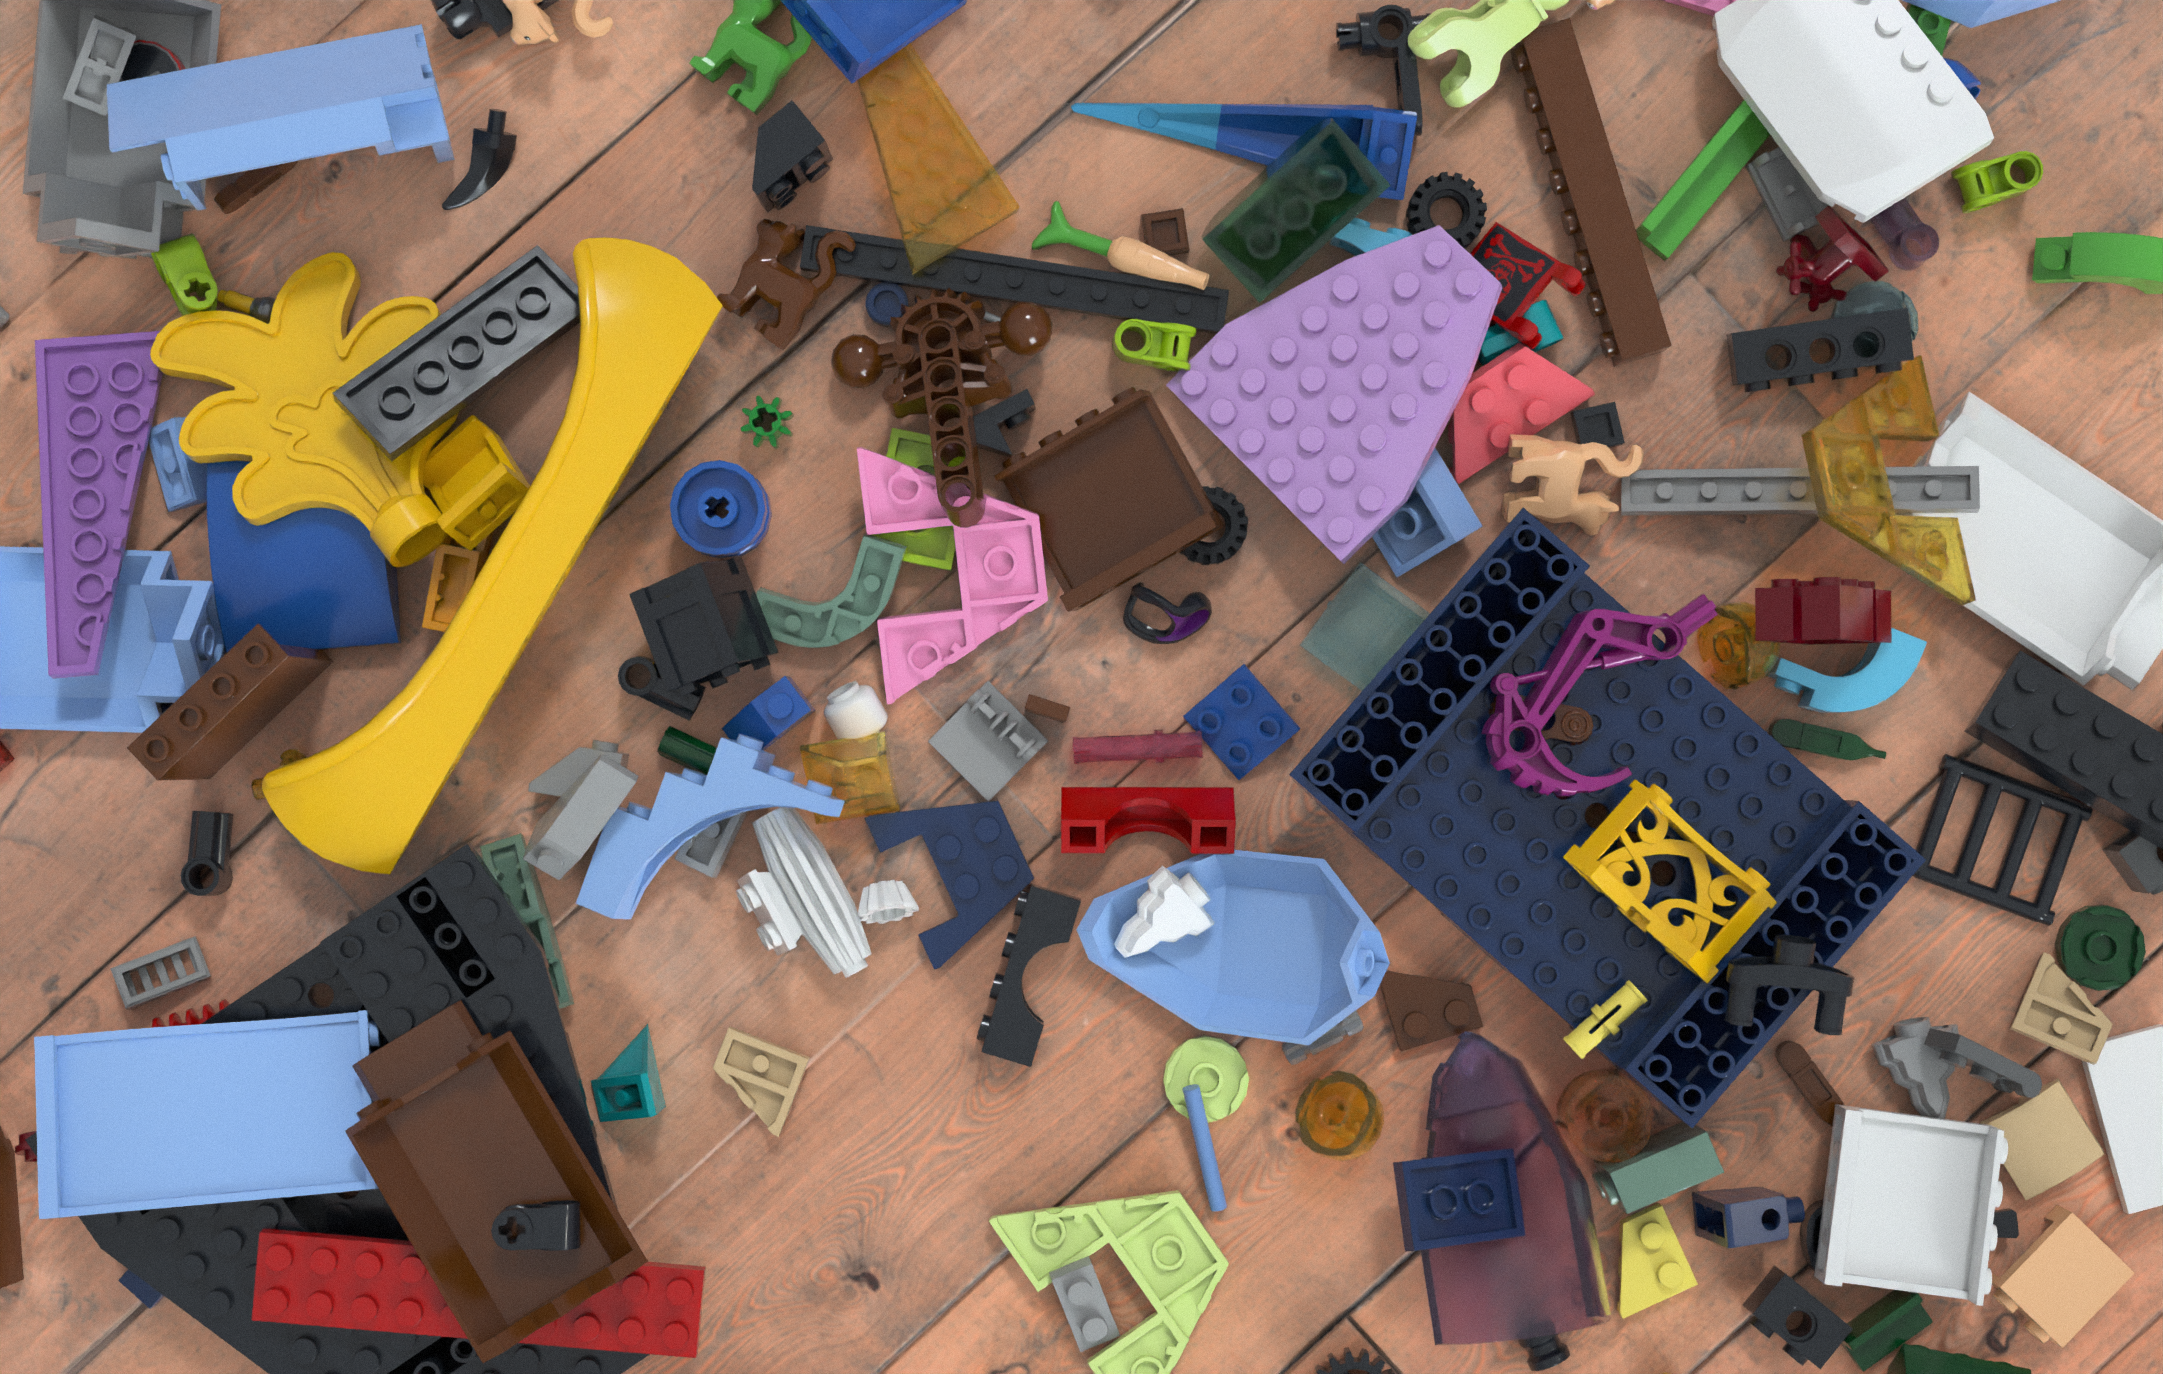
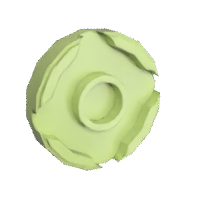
[1163,1035,1249,1123]

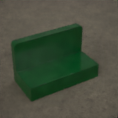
[1841,1290,1933,1372]

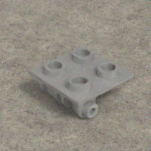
[928,681,1048,802]

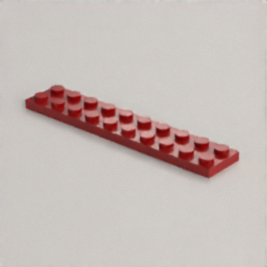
[252,1228,706,1358]

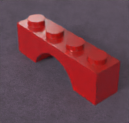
[1061,787,1236,854]

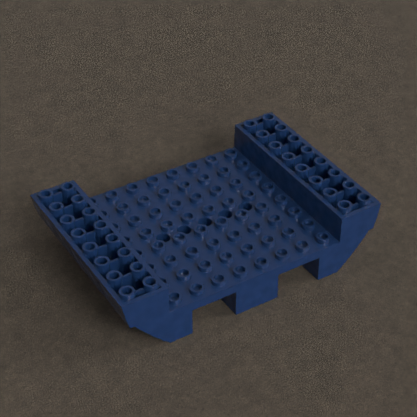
[1289,507,1926,1128]

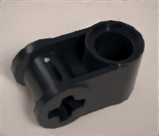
[491,1200,581,1251]

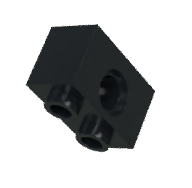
[1743,1265,1853,1369]

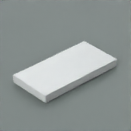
[2081,1024,2163,1214]

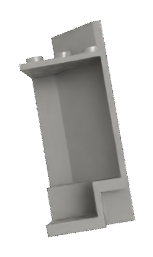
[23,0,221,259]

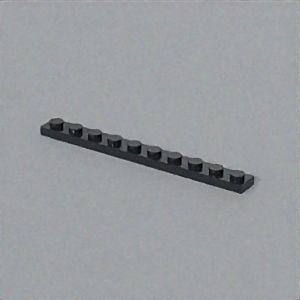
[800,225,1229,334]

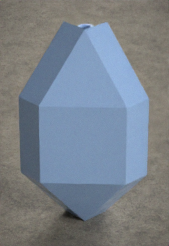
[1076,850,1390,1045]

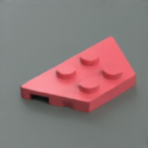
[1448,343,1595,484]

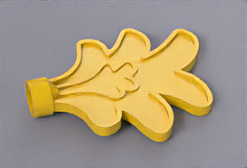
[150,252,459,567]

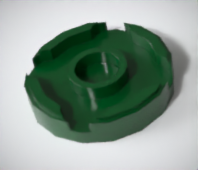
[2055,904,2146,991]

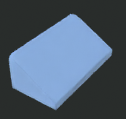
[148,417,207,512]

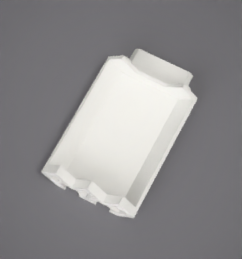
[1869,392,2163,690]

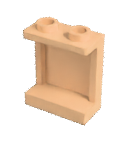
[1992,1205,2134,1348]

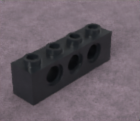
[1726,308,1914,392]

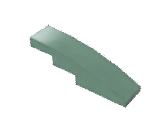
[480,833,574,1009]

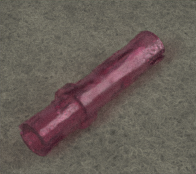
[1073,729,1203,764]

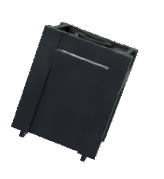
[629,556,778,696]

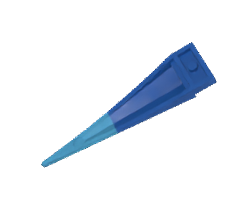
[1071,103,1417,200]

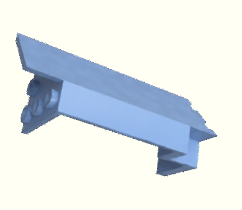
[107,24,455,211]
[0,546,227,733]

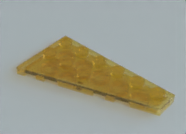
[857,43,1020,274]

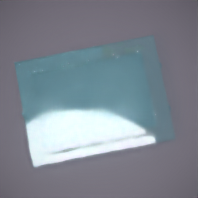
[1299,562,1430,691]

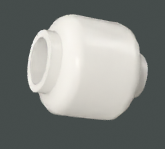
[824,681,888,748]

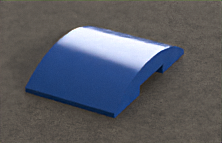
[207,461,401,652]

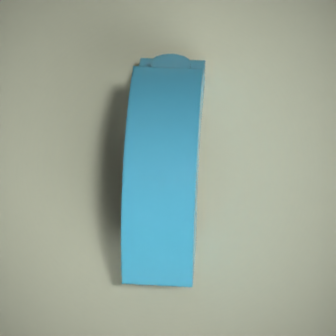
[1764,628,1927,713]

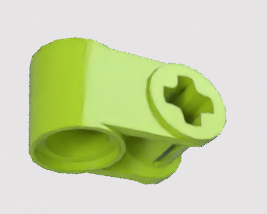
[1951,151,2043,213]
[151,233,218,316]
[1112,319,1197,372]

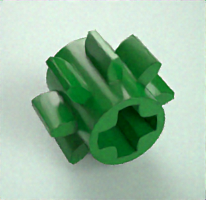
[741,396,794,449]

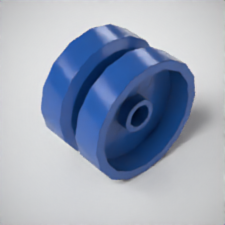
[670,460,772,560]

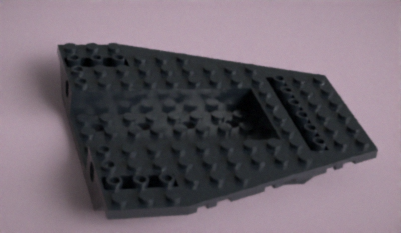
[25,842,650,1374]

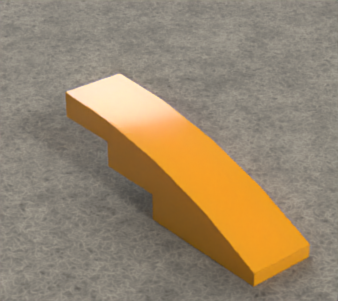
[422,531,494,632]

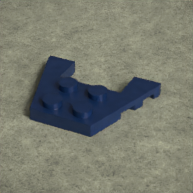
[865,801,1034,970]

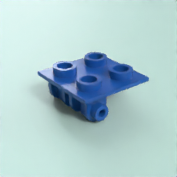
[1183,664,1300,780]

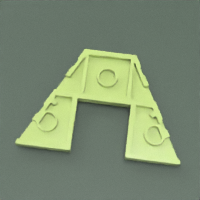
[989,1190,1229,1374]

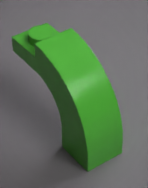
[2032,232,2163,294]

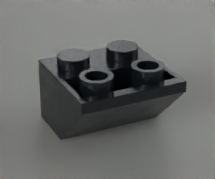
[752,100,833,213]

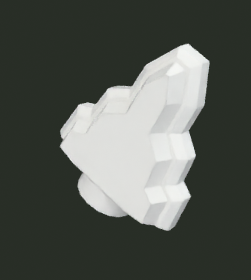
[1114,866,1214,958]

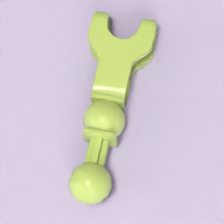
[1408,0,1570,107]

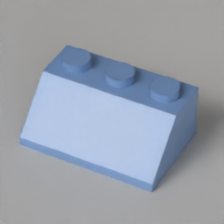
[1372,448,1483,577]

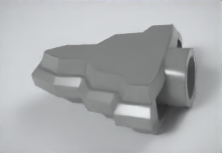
[1872,1017,1959,1119]

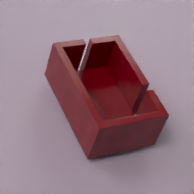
[1755,577,1892,645]

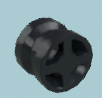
[1517,1320,1570,1371]

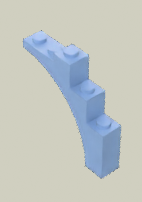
[576,734,845,919]

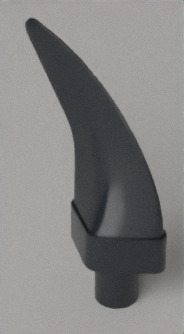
[442,109,517,210]

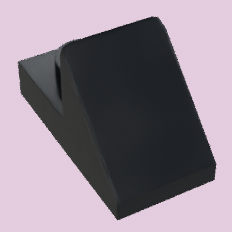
[973,389,1036,458]

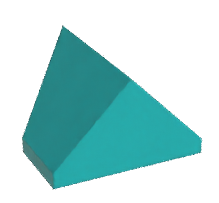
[591,1024,666,1122]

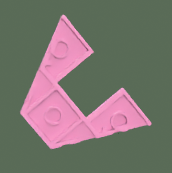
[857,447,1048,704]

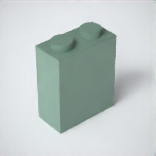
[1592,1122,1724,1214]

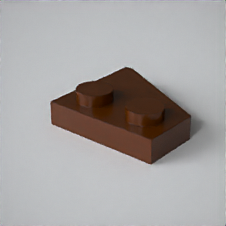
[1380,970,1483,1051]

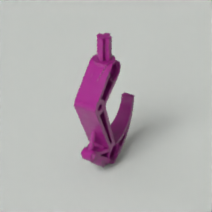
[1482,594,1718,796]

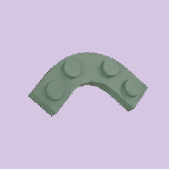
[756,533,907,648]

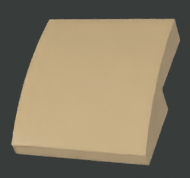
[1980,1079,2104,1200]

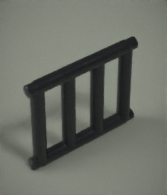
[1913,754,2093,926]

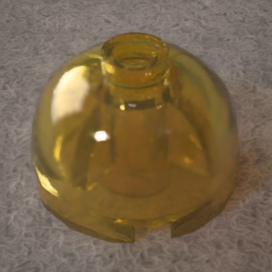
[1697,601,1780,690]
[1295,1071,1384,1162]

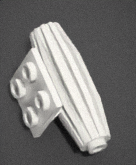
[736,807,872,978]

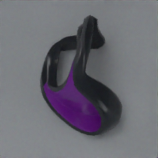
[1123,582,1212,644]

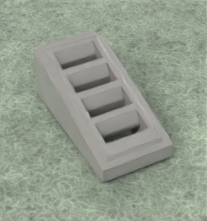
[111,936,211,1010]

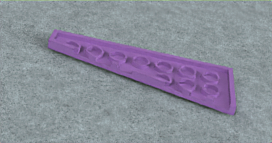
[35,331,163,679]

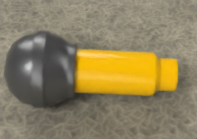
[217,290,275,324]

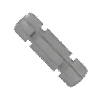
[1282,1011,1364,1065]

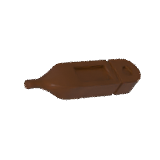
[214,161,298,214]
[1775,1041,1844,1127]

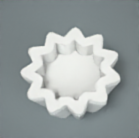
[858,880,919,924]

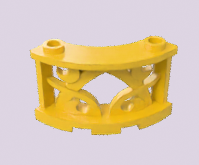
[1563,779,1777,984]

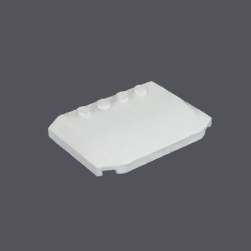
[1712,0,1994,223]

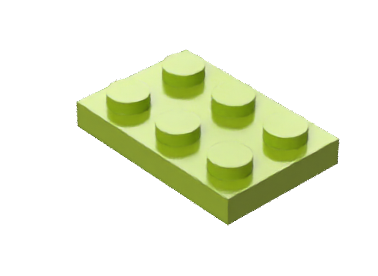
[872,428,965,571]

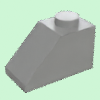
[528,740,629,797]

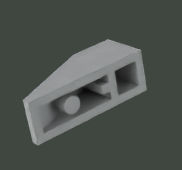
[523,754,638,880]

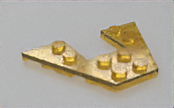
[1801,355,1976,605]

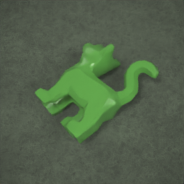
[689,0,812,115]

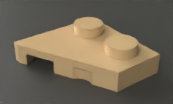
[2010,952,2113,1065]
[713,1026,810,1137]

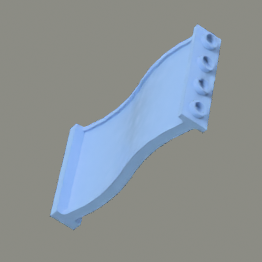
[34,1010,381,1219]

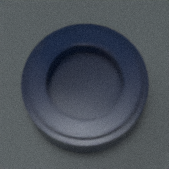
[865,282,909,327]

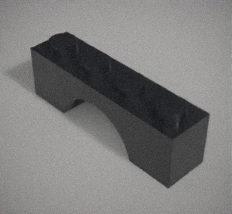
[976,884,1081,1067]

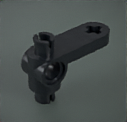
[1336,5,1431,136]

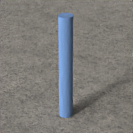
[1182,1084,1227,1211]

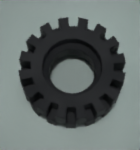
[1406,172,1487,248]
[1180,486,1248,565]

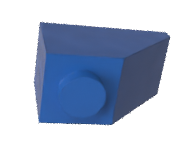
[722,676,816,750]

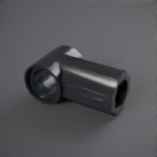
[618,657,706,721]
[181,811,234,896]

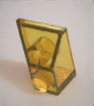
[800,732,900,824]

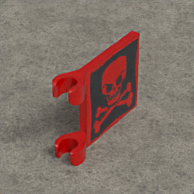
[1470,222,1586,349]

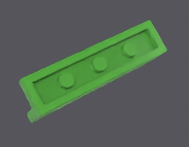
[1636,100,1770,261]

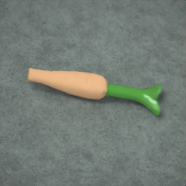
[1032,201,1209,290]

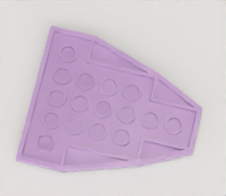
[1166,225,1502,564]

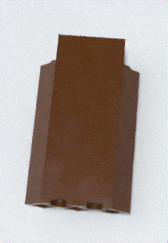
[345,1000,648,1363]

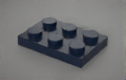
[1393,1148,1526,1252]

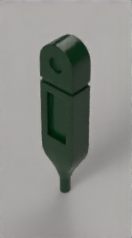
[1768,719,1886,760]

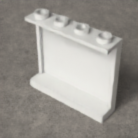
[1814,1104,2008,1306]

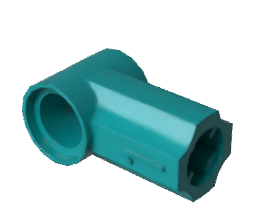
[1478,299,1564,366]

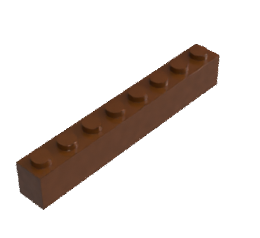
[1511,18,1672,367]

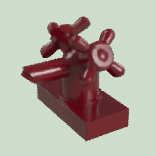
[1776,205,1889,312]

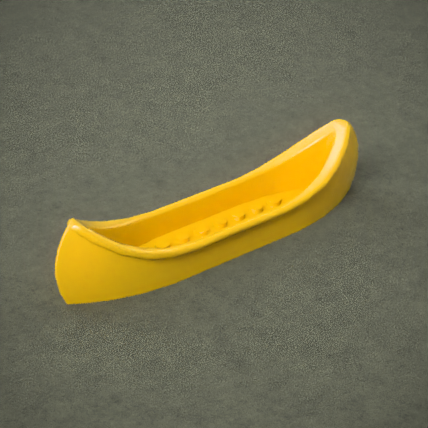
[262,237,723,874]

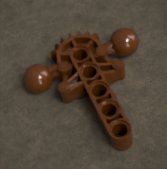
[831,287,1053,528]

